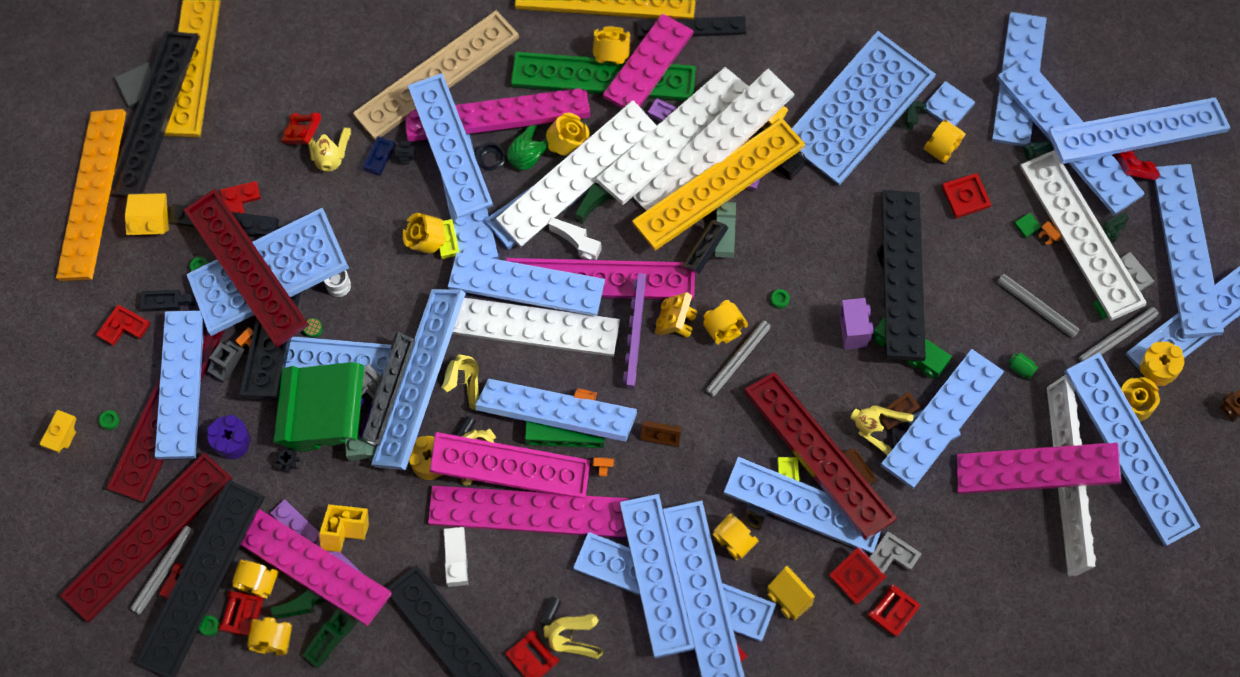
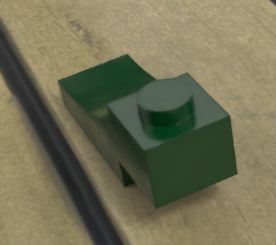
[576,184,614,224]
[271,589,328,620]
[302,608,358,668]

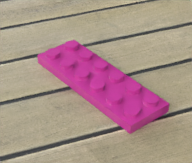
[603,14,693,109]

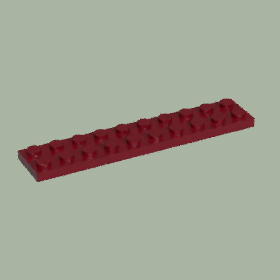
[184,188,309,348]
[107,322,225,503]
[743,372,897,541]
[60,452,233,623]

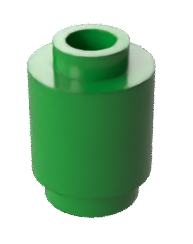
[1008,352,1038,379]

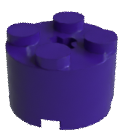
[207,415,251,460]

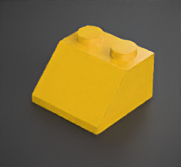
[125,193,169,235]
[767,566,815,621]

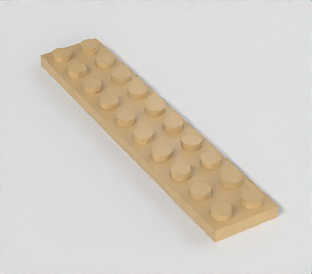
[353,10,519,141]

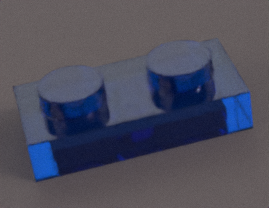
[363,136,396,176]

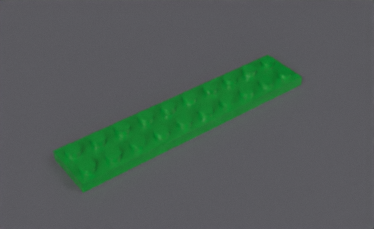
[511,52,696,101]

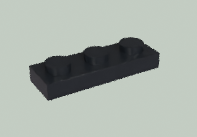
[683,220,729,274]

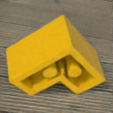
[319,505,369,552]

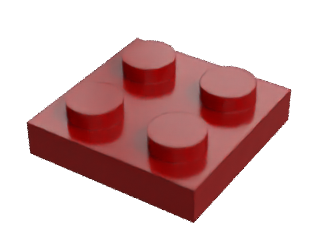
[942,173,992,219]
[829,547,887,605]

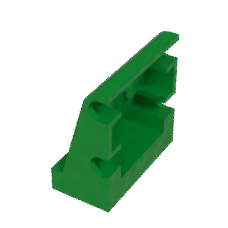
[274,362,365,452]

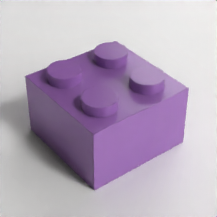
[839,298,873,350]

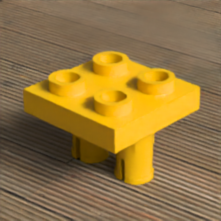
[654,292,697,338]

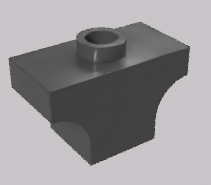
[207,340,246,383]

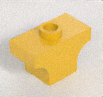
[40,410,77,453]

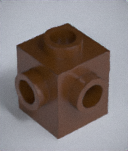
[1220,389,1240,422]

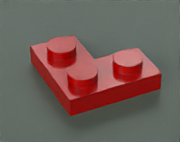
[1114,150,1160,180]
[220,181,261,213]
[96,304,151,346]

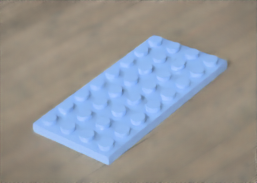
[792,31,935,186]
[187,208,349,336]

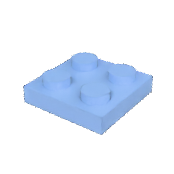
[923,81,975,126]

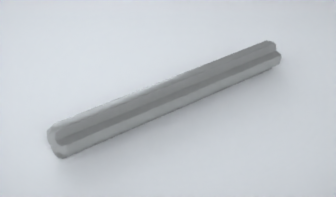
[998,274,1079,338]
[1079,307,1159,362]
[706,321,770,396]
[131,526,194,614]

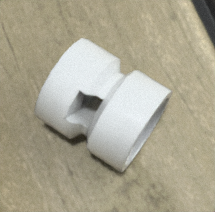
[324,270,351,297]

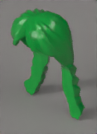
[507,125,549,171]

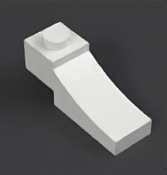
[549,217,601,260]
[444,527,468,587]

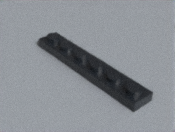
[638,16,746,39]
[168,204,279,236]
[359,332,415,446]

